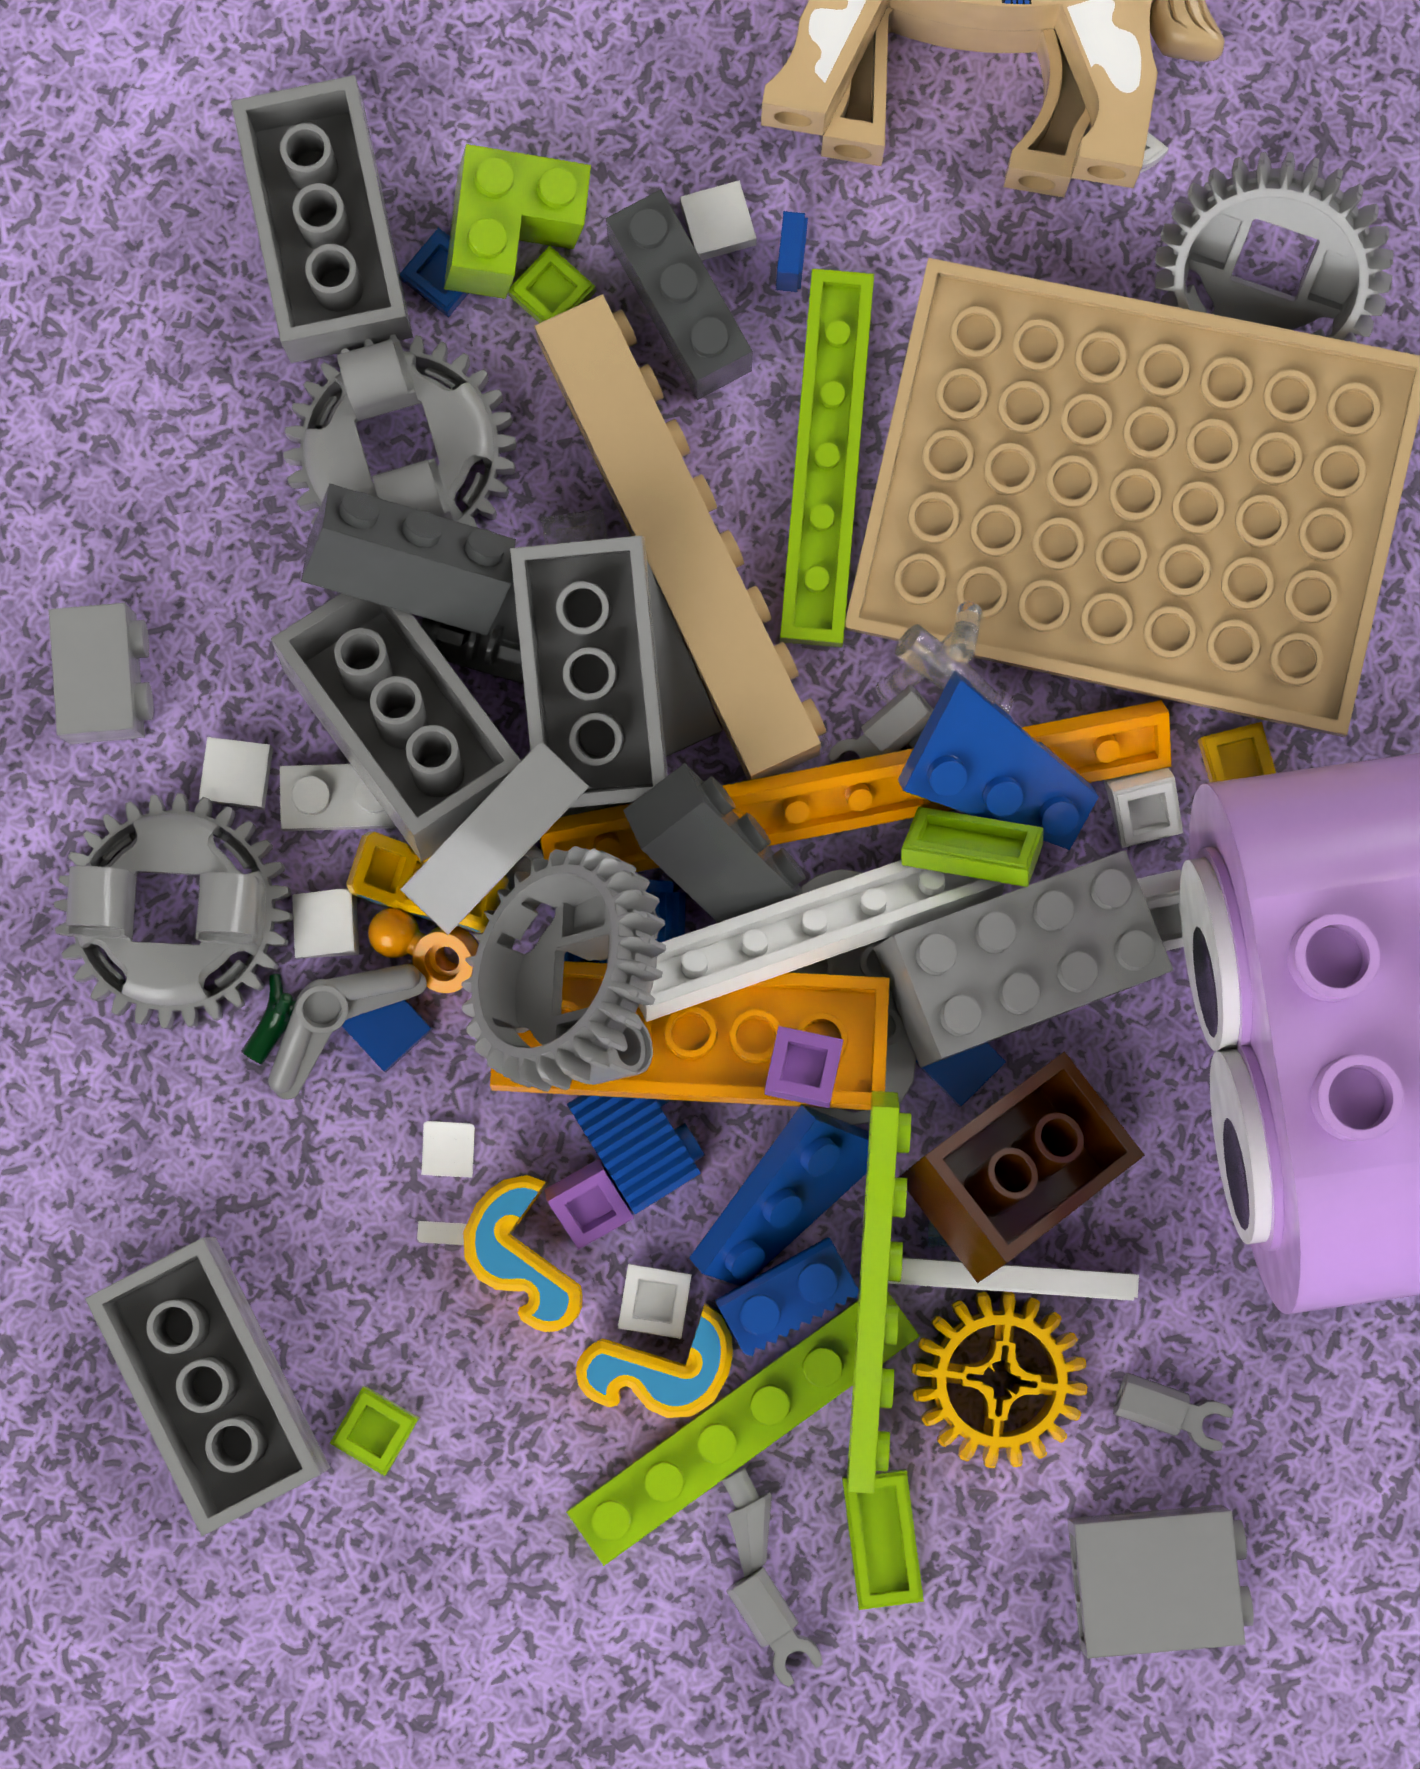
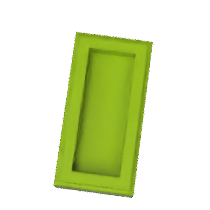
[901,807,1043,887]
[842,1469,924,1610]

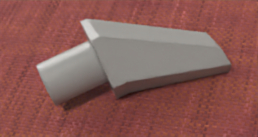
[722,1468,772,1577]

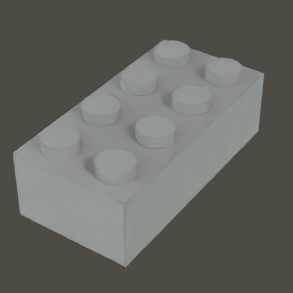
[231,75,413,363]
[510,535,668,808]
[271,593,521,862]
[874,850,1173,1068]
[85,1237,330,1536]

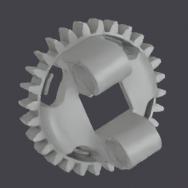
[1155,152,1394,343]
[283,334,517,528]
[54,793,293,1029]
[461,846,666,1092]

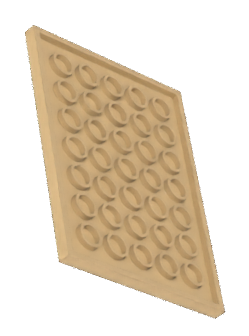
[845,258,1420,737]

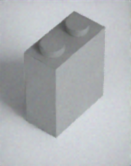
[1067,1505,1254,1659]

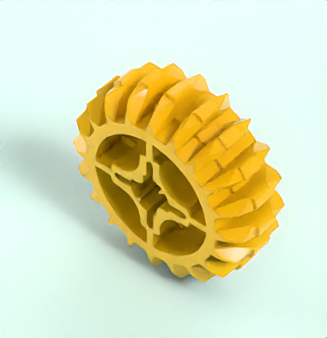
[911,1291,1088,1468]

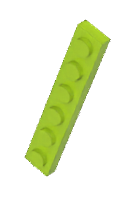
[780,269,874,648]
[847,1091,911,1494]
[566,1291,920,1566]

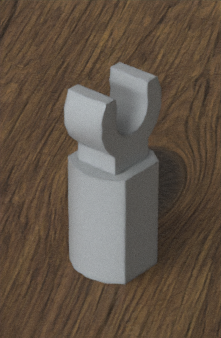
[827,685,934,762]
[1113,1372,1234,1451]
[726,1567,823,1687]

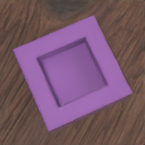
[765,1026,844,1108]
[544,1158,634,1250]

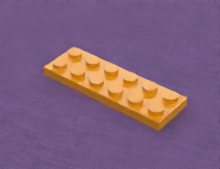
[490,961,890,1110]

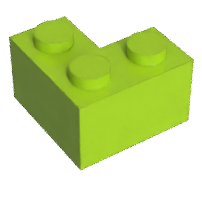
[444,144,591,299]

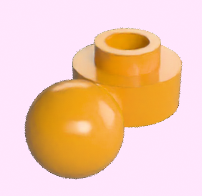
[368,907,479,993]

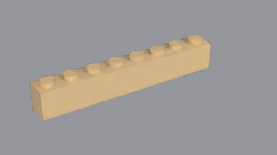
[534,294,826,780]

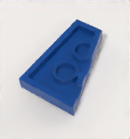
[898,669,1099,850]
[689,1104,869,1286]

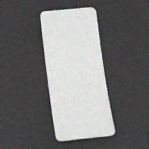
[417,1121,475,1245]

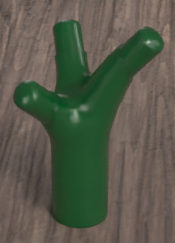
[241,973,297,1065]

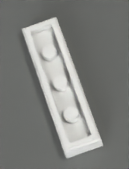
[888,1257,1139,1301]

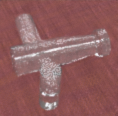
[876,601,1014,714]

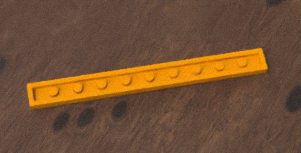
[540,700,1172,872]

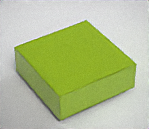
[508,246,596,323]
[330,1386,420,1476]

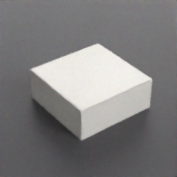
[680,180,757,260]
[199,737,273,810]
[618,1264,692,1339]

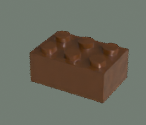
[899,1051,1145,1283]

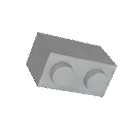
[48,603,154,744]

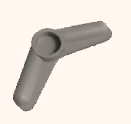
[268,964,427,1100]

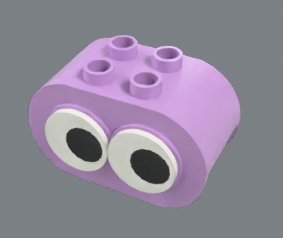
[1180,753,1420,1314]

